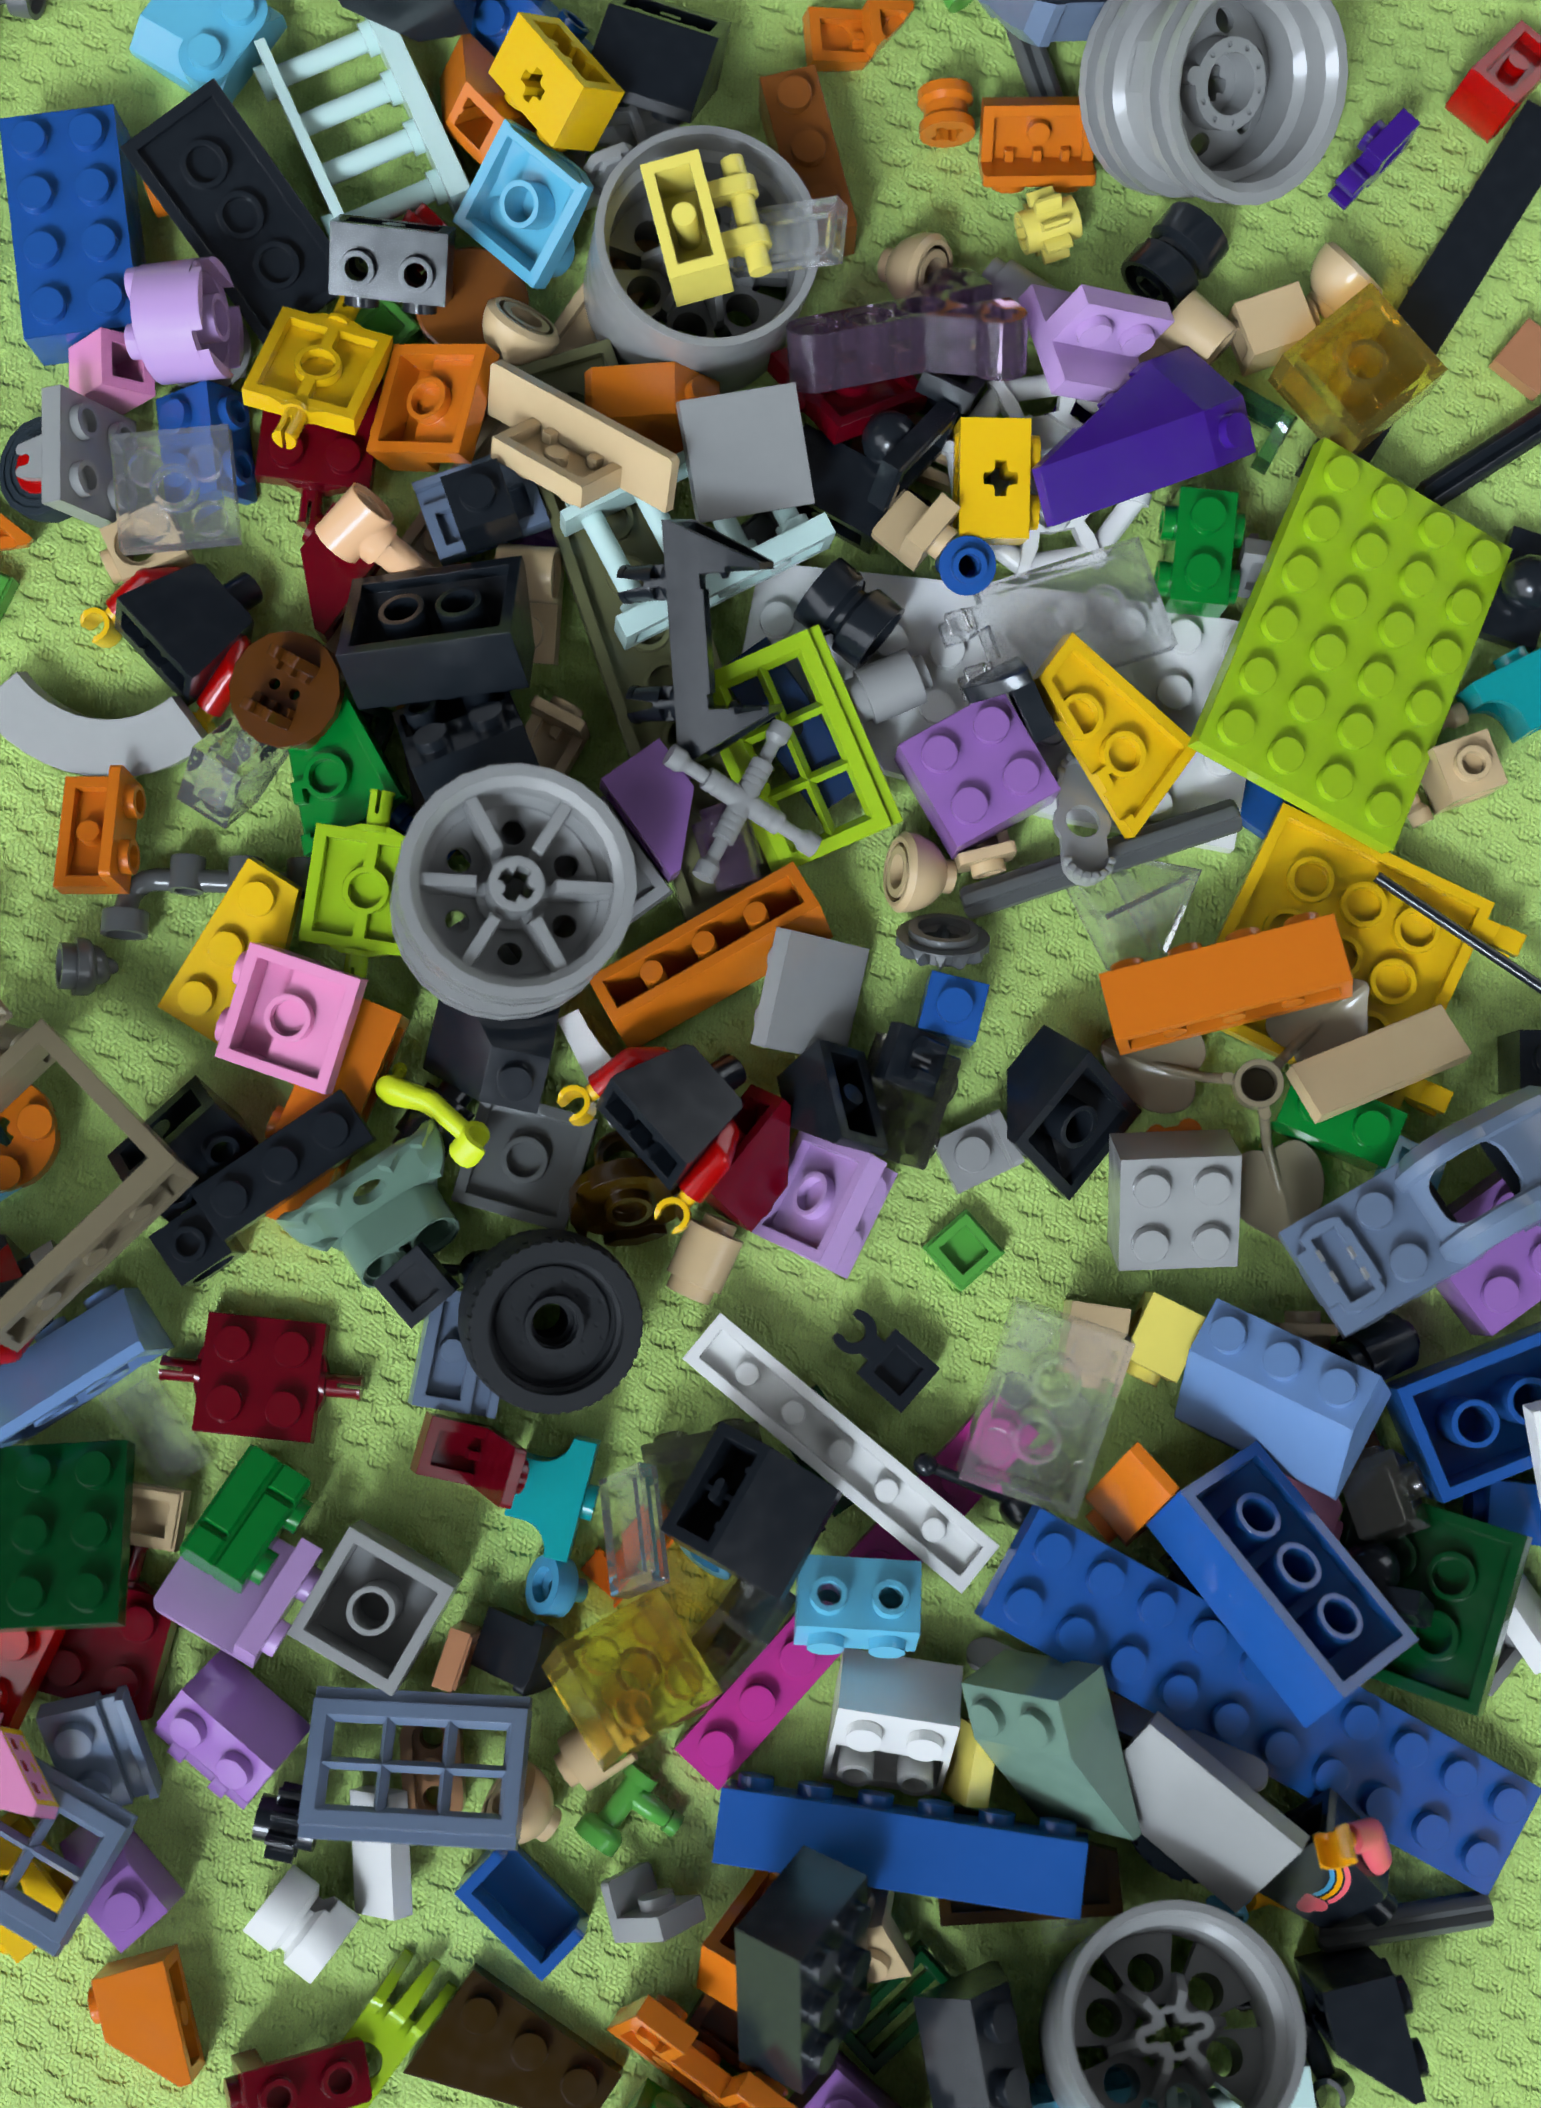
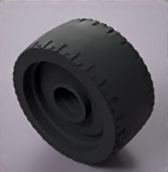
[458,1229,643,1414]

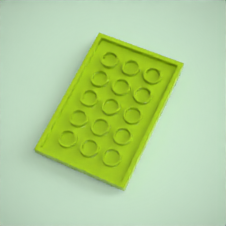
[1187,437,1513,854]

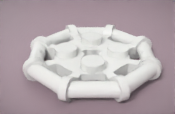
[941,374,1152,582]

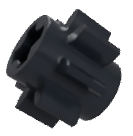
[252,1781,317,1864]

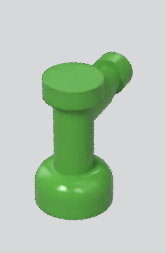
[574,1762,684,1857]

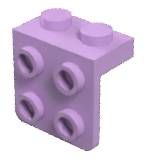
[153,1537,323,1669]

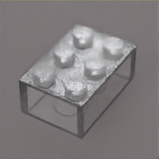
[957,1296,1136,1519]

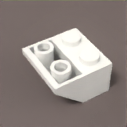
[822,1648,963,1797]

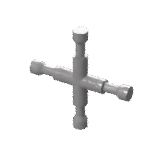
[662,719,822,884]

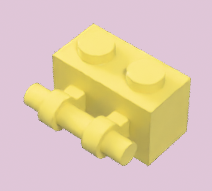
[640,149,773,307]

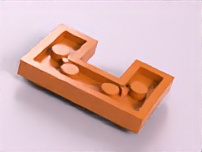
[607,1994,797,2108]

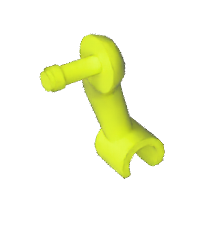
[375,1062,490,1168]

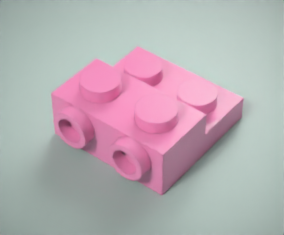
[214,942,368,1094]

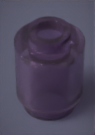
[691,803,764,893]

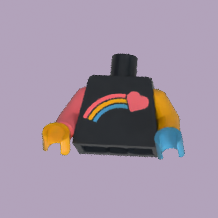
[1205,1788,1398,1928]

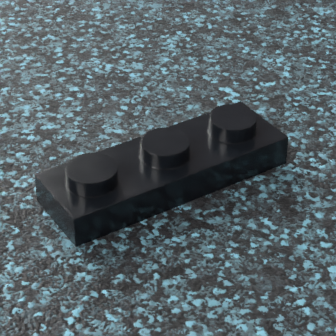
[189,1089,377,1242]

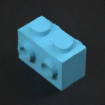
[793,1554,922,1659]

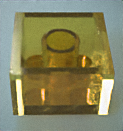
[1268,282,1448,455]
[541,1587,723,1773]

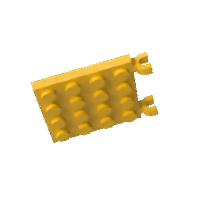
[1214,802,1527,1117]

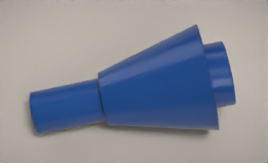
[935,536,996,596]

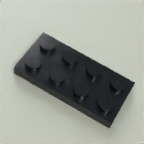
[119,78,340,344]

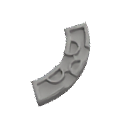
[0,672,214,776]

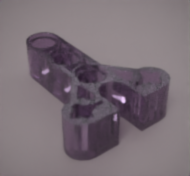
[786,267,1028,393]

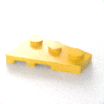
[1033,632,1197,839]
[157,857,303,1044]

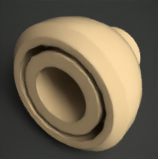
[877,232,953,315]
[1305,242,1382,322]
[482,297,560,367]
[883,831,957,913]
[481,1761,562,1844]

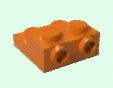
[366,344,500,472]

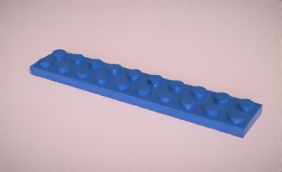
[974,1503,1541,1896]

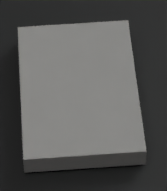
[1122,1711,1310,1913]

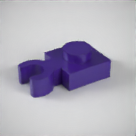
[1328,108,1420,210]

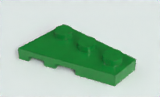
[274,680,409,858]

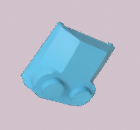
[129,0,287,103]
[452,119,594,289]

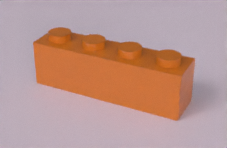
[590,861,833,1047]
[1099,912,1353,1056]
[265,998,410,1221]

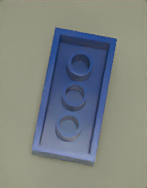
[0,104,146,366]
[1386,1321,1541,1503]

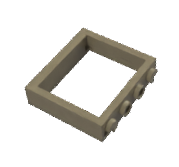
[0,1018,199,1352]

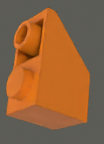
[439,33,537,165]

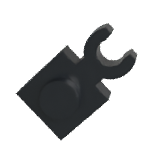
[832,1309,940,1413]

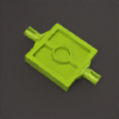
[298,789,405,993]

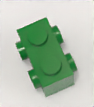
[1153,486,1246,618]

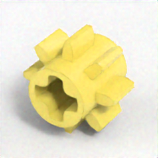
[1014,185,1083,265]

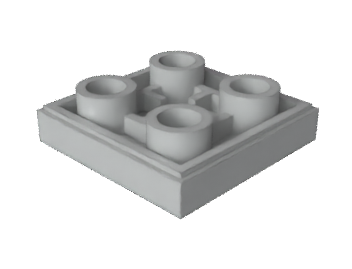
[676,382,815,523]
[750,927,870,1054]

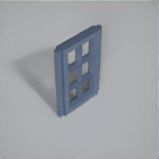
[297,1686,533,1851]
[0,1756,139,1957]

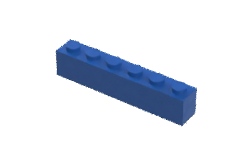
[712,1771,1088,1920]

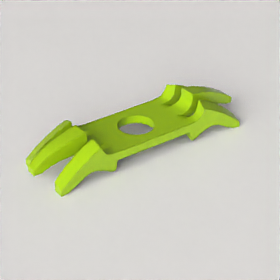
[341,1947,457,2108]

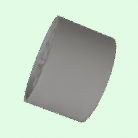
[583,125,821,394]
[1038,1900,1306,2108]

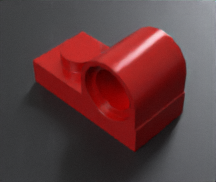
[1444,20,1541,143]

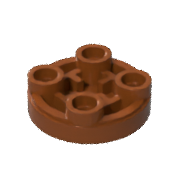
[416,247,530,344]

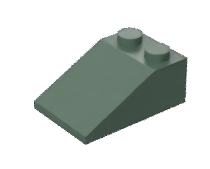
[961,1649,1141,1841]

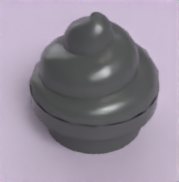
[55,937,119,996]

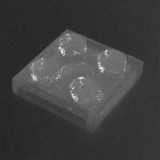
[109,424,242,556]

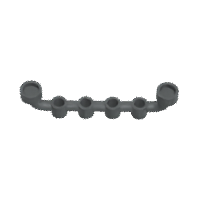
[100,853,311,940]

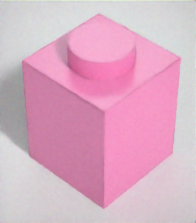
[68,327,155,415]

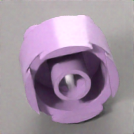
[124,256,244,385]

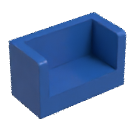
[454,1845,590,1982]

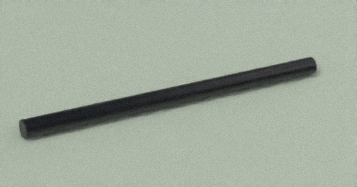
[1373,872,1541,994]

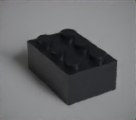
[735,1845,872,2094]

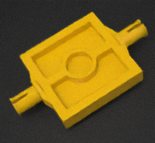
[241,296,393,449]

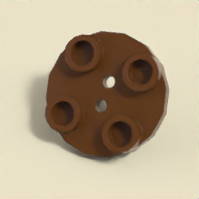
[229,630,347,750]

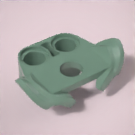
[276,1118,460,1288]

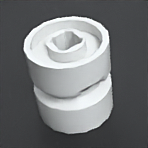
[243,1864,360,1984]

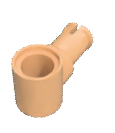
[315,483,434,574]

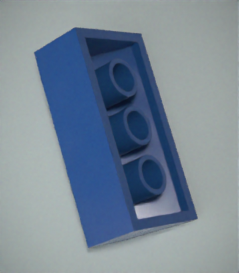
[1146,1441,1419,1729]

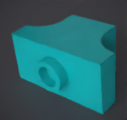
[1455,645,1541,744]
[504,1435,601,1563]

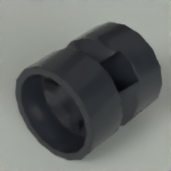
[1120,201,1229,312]
[793,558,905,669]

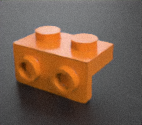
[978,96,1097,194]
[53,765,146,894]

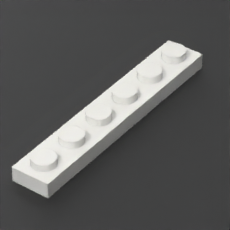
[682,1312,1000,1594]

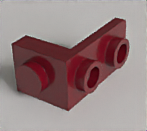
[410,1411,529,1509]
[224,2037,372,2108]

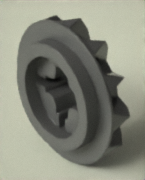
[895,913,990,970]

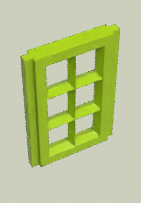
[713,624,903,873]

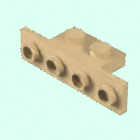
[487,359,680,514]

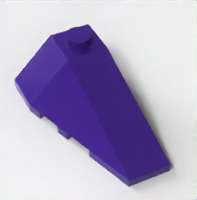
[1032,346,1256,527]

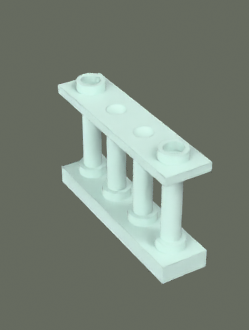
[253,18,470,264]
[560,450,836,650]

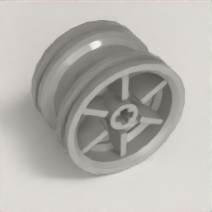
[1078,0,1348,205]
[389,763,637,1021]

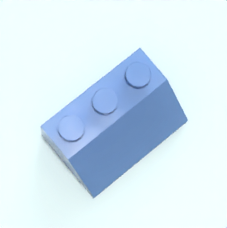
[0,1284,174,1448]
[1174,1298,1392,1500]

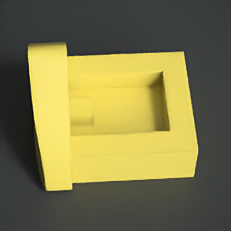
[942,1718,995,1809]

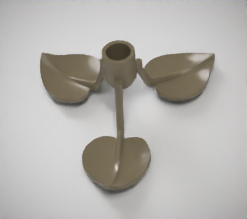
[1101,978,1369,1244]

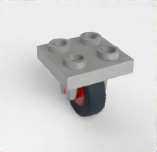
[0,384,139,528]

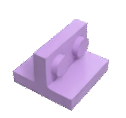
[1018,284,1175,403]
[752,1130,898,1279]

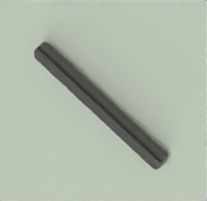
[960,799,1243,919]

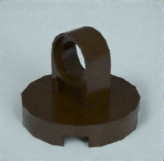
[568,1131,684,1247]

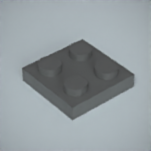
[451,1102,599,1230]

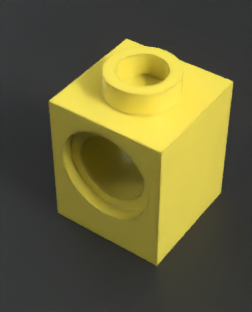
[1123,1291,1206,1387]

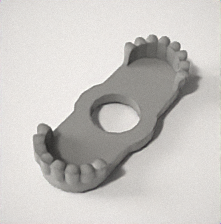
[1052,753,1116,887]

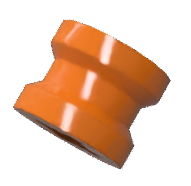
[917,78,975,148]

